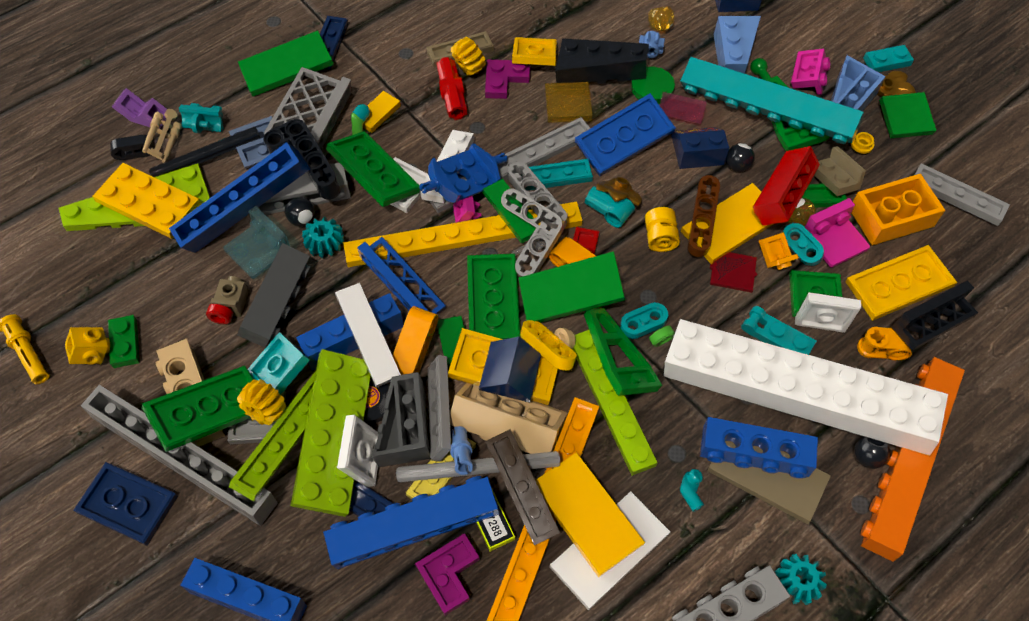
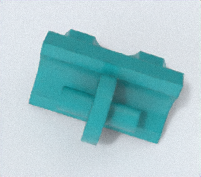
[179,103,224,134]

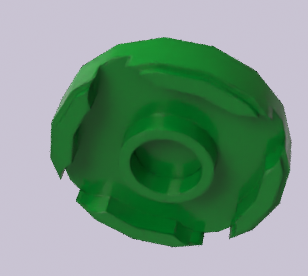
[631,67,675,104]

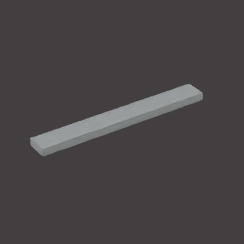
[430,117,590,213]

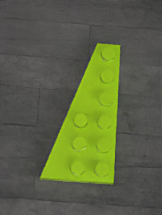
[59,163,210,231]

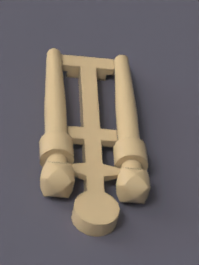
[142,109,182,163]

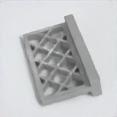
[264,67,351,149]

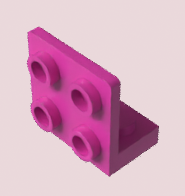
[805,198,870,267]

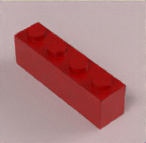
[753,146,820,226]

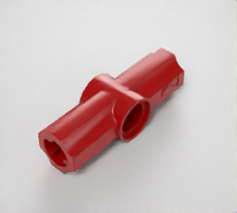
[436,57,467,120]

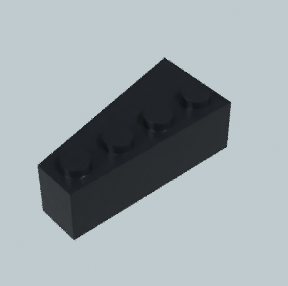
[555,38,649,89]

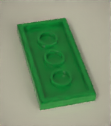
[238,30,334,97]
[326,131,420,207]
[518,251,626,323]
[467,254,520,339]
[142,366,253,452]

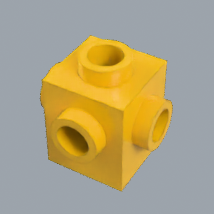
[65,327,110,365]

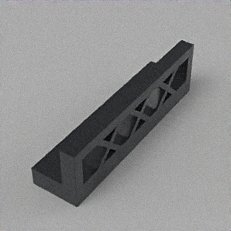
[891,280,978,351]

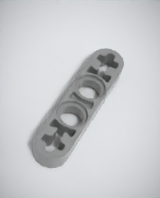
[508,162,567,230]

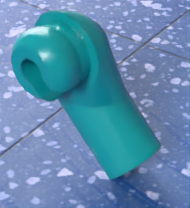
[680,469,704,512]

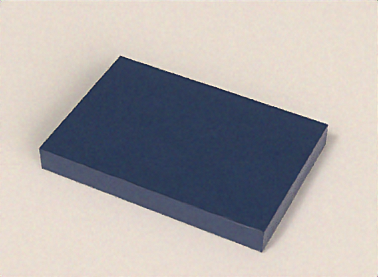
[73,462,178,546]

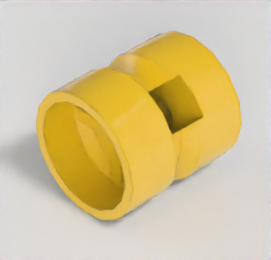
[645,207,680,252]

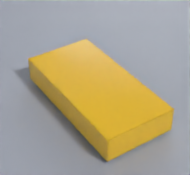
[363,91,401,133]

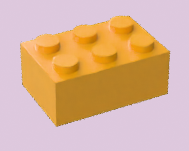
[851,173,946,245]

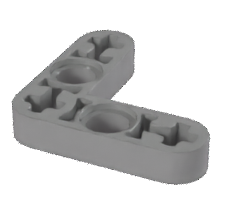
[501,189,565,276]

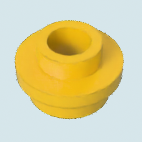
[851,132,875,154]

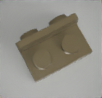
[814,146,865,196]

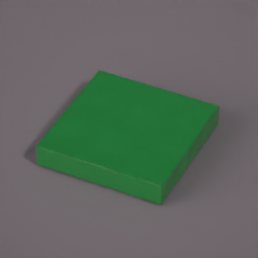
[879,92,936,139]
[789,270,843,317]

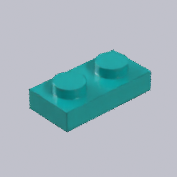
[863,45,914,72]

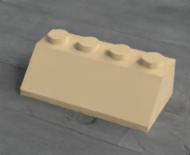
[450,383,568,454]

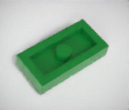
[108,315,140,368]

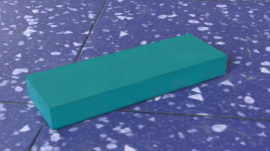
[521,159,593,191]

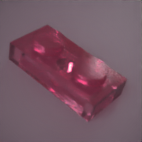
[660,92,707,124]

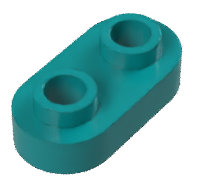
[783,223,824,266]
[620,302,668,339]

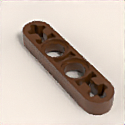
[687,175,720,257]

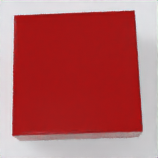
[573,227,599,254]

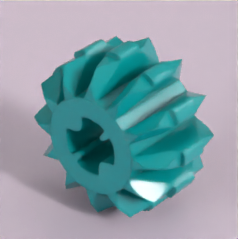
[302,216,344,258]
[775,554,827,605]

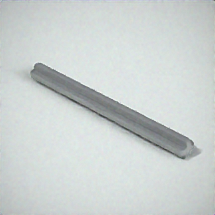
[396,451,560,482]

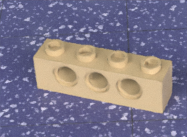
[155,339,225,447]

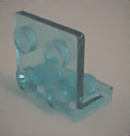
[223,206,290,279]

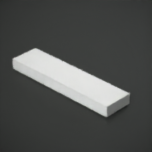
[335,283,401,387]

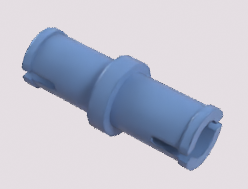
[450,426,473,475]

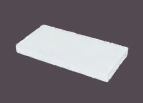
[550,491,670,610]

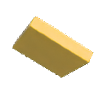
[512,37,557,66]

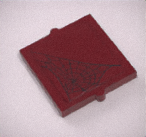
[710,252,757,293]

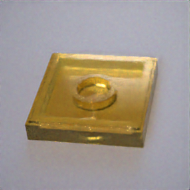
[545,82,592,122]

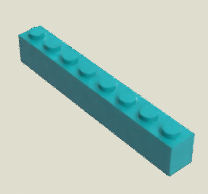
[680,57,864,144]

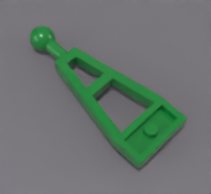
[750,58,830,151]
[584,308,662,396]

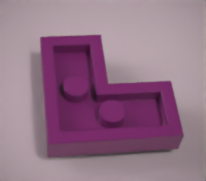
[485,59,530,99]
[415,533,479,616]

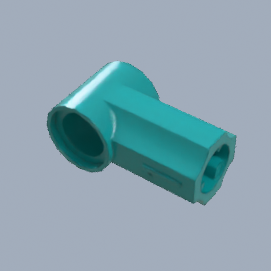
[585,186,635,228]

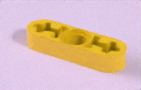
[520,320,577,370]

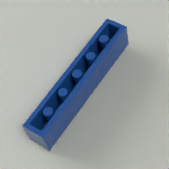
[169,142,310,253]
[323,476,499,569]

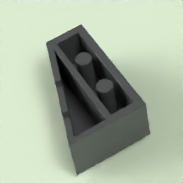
[371,372,430,467]

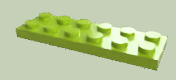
[290,349,370,517]

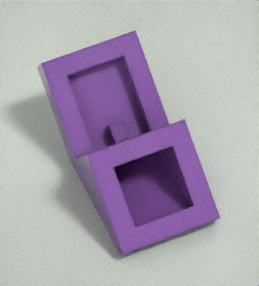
[112,88,167,129]

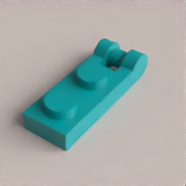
[741,306,816,355]

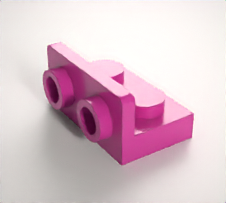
[791,49,830,95]

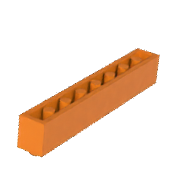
[860,357,965,562]

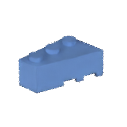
[714,16,761,74]
[831,55,886,111]

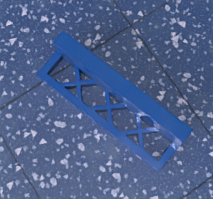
[357,237,446,314]

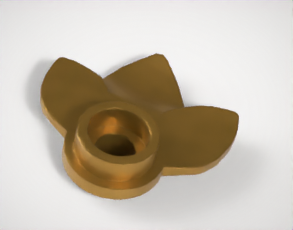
[877,71,916,97]
[596,177,642,206]

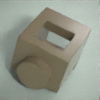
[210,276,249,317]

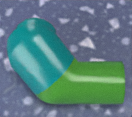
[351,104,370,135]

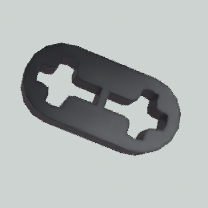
[110,135,156,160]

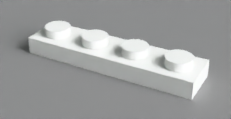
[421,130,475,203]

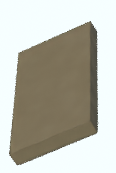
[707,441,831,524]

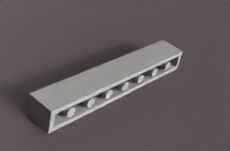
[81,385,278,526]

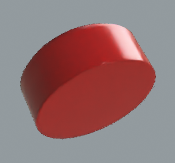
[206,304,233,324]

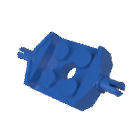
[419,143,507,203]

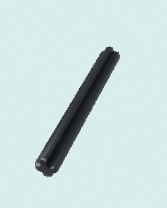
[149,127,260,177]

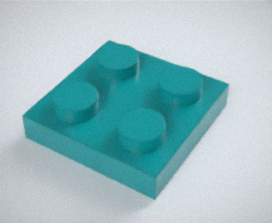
[248,332,310,395]

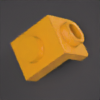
[759,232,799,270]

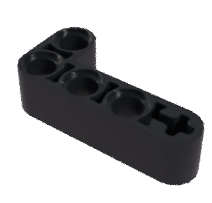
[263,119,341,200]

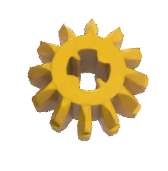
[451,37,486,76]
[237,379,286,425]

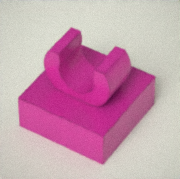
[453,196,482,223]

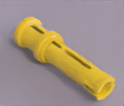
[0,314,49,384]

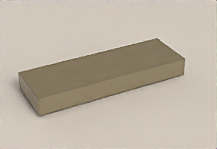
[426,31,494,67]

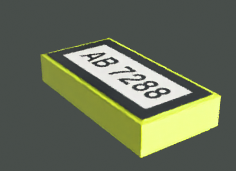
[476,488,515,551]

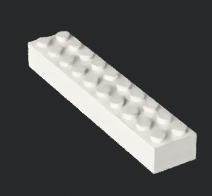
[664,319,948,456]

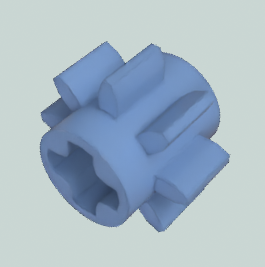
[639,31,665,58]

